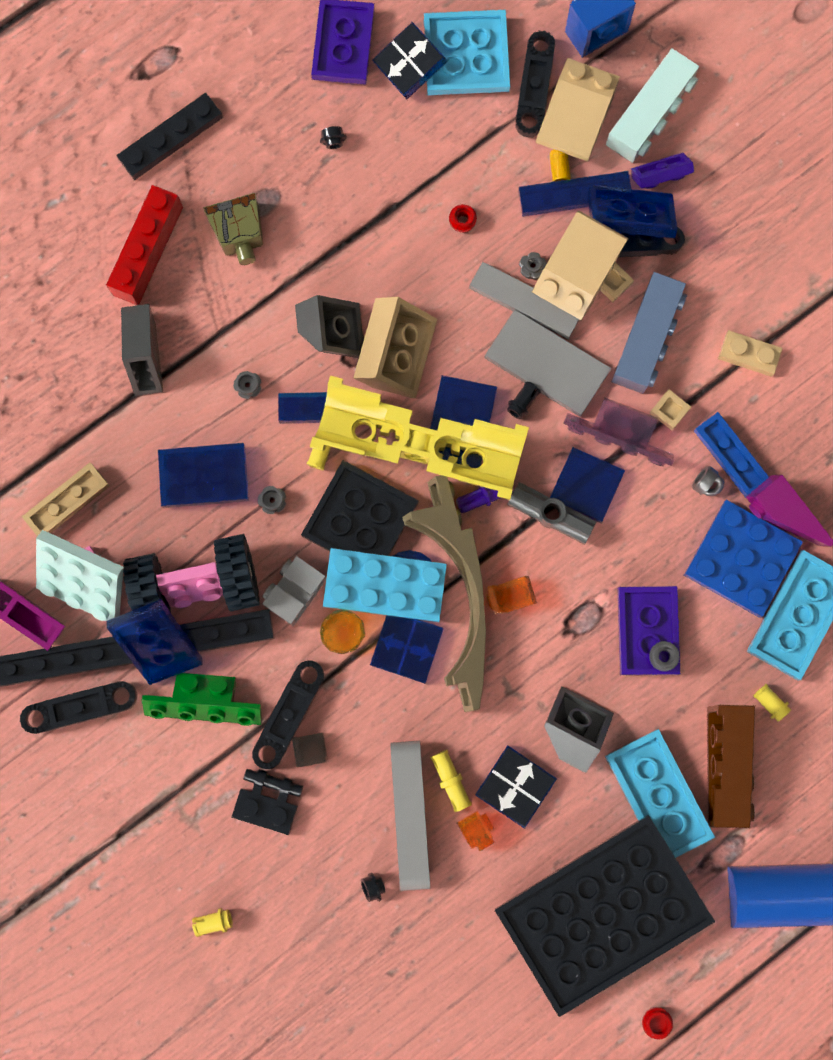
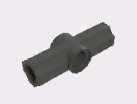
[507,482,596,545]

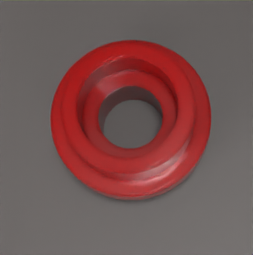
[449,204,477,232]

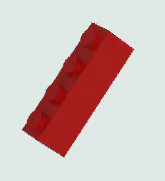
[106,185,183,305]

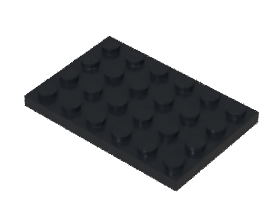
[495,815,715,1017]

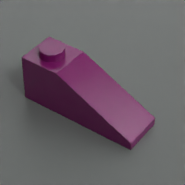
[746,474,833,547]

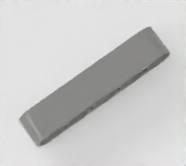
[390,741,430,891]

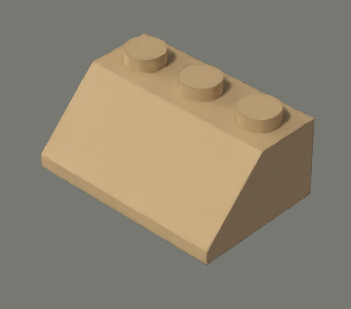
[353,297,437,398]

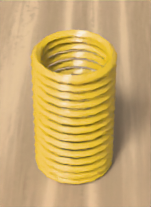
[549,149,571,185]

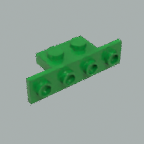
[142,673,262,726]

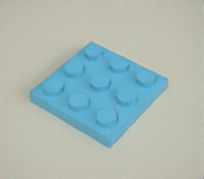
[424,10,510,95]

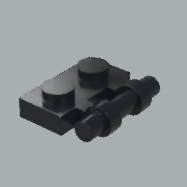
[231,769,304,835]

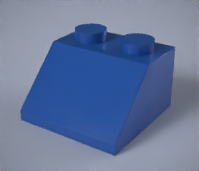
[565,0,636,58]

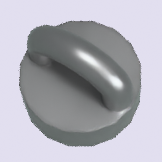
[692,466,724,496]

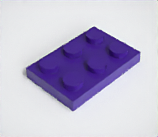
[311,0,375,85]
[617,586,681,675]

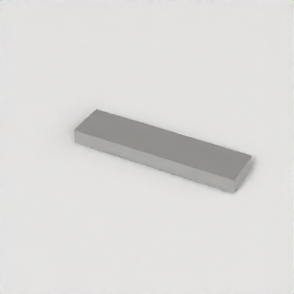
[469,262,579,339]

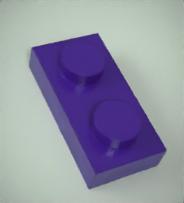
[631,152,694,189]

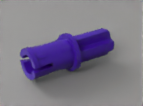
[456,486,514,513]

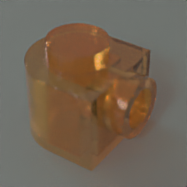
[456,811,495,851]

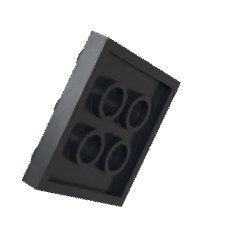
[301,460,419,556]

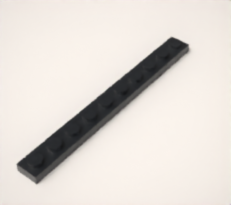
[0,609,275,687]

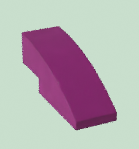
[0,580,66,651]

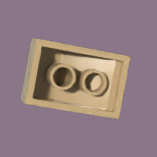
[536,58,620,162]
[532,210,628,320]

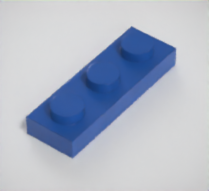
[694,412,769,499]

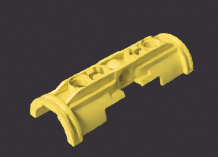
[310,375,529,500]

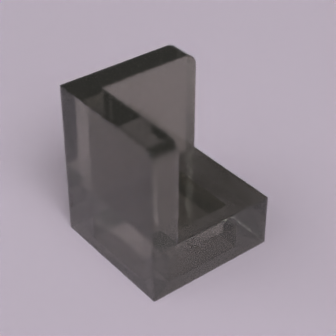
[292,733,329,767]

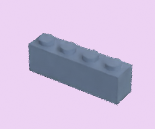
[611,272,687,394]

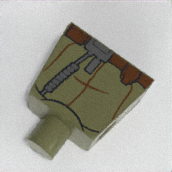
[203,193,263,265]

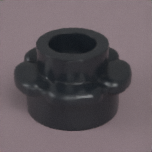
[320,126,347,149]
[361,873,385,902]

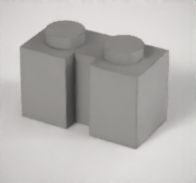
[262,556,326,627]

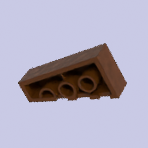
[707,705,755,828]

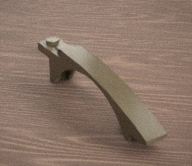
[402,475,486,712]

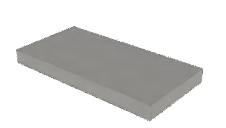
[484,310,611,417]

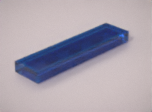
[518,171,633,217]

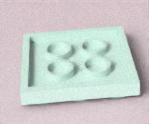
[36,530,124,624]

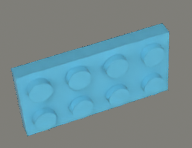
[323,548,447,622]
[746,550,833,681]
[605,729,715,858]

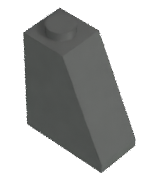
[121,304,163,396]

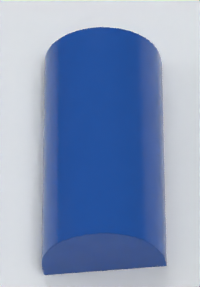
[727,863,833,928]

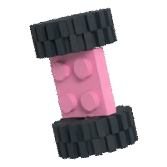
[123,534,260,631]

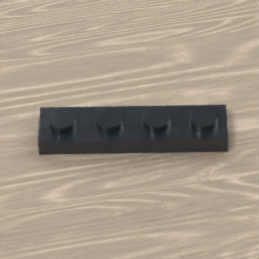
[116,92,223,181]

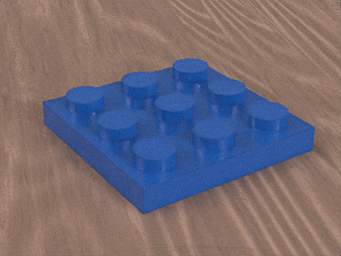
[684,500,803,618]

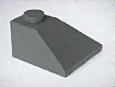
[295,295,363,358]
[544,686,614,773]

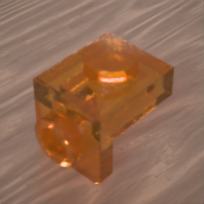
[487,576,537,615]

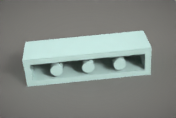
[606,48,699,163]

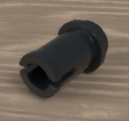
[507,381,541,419]

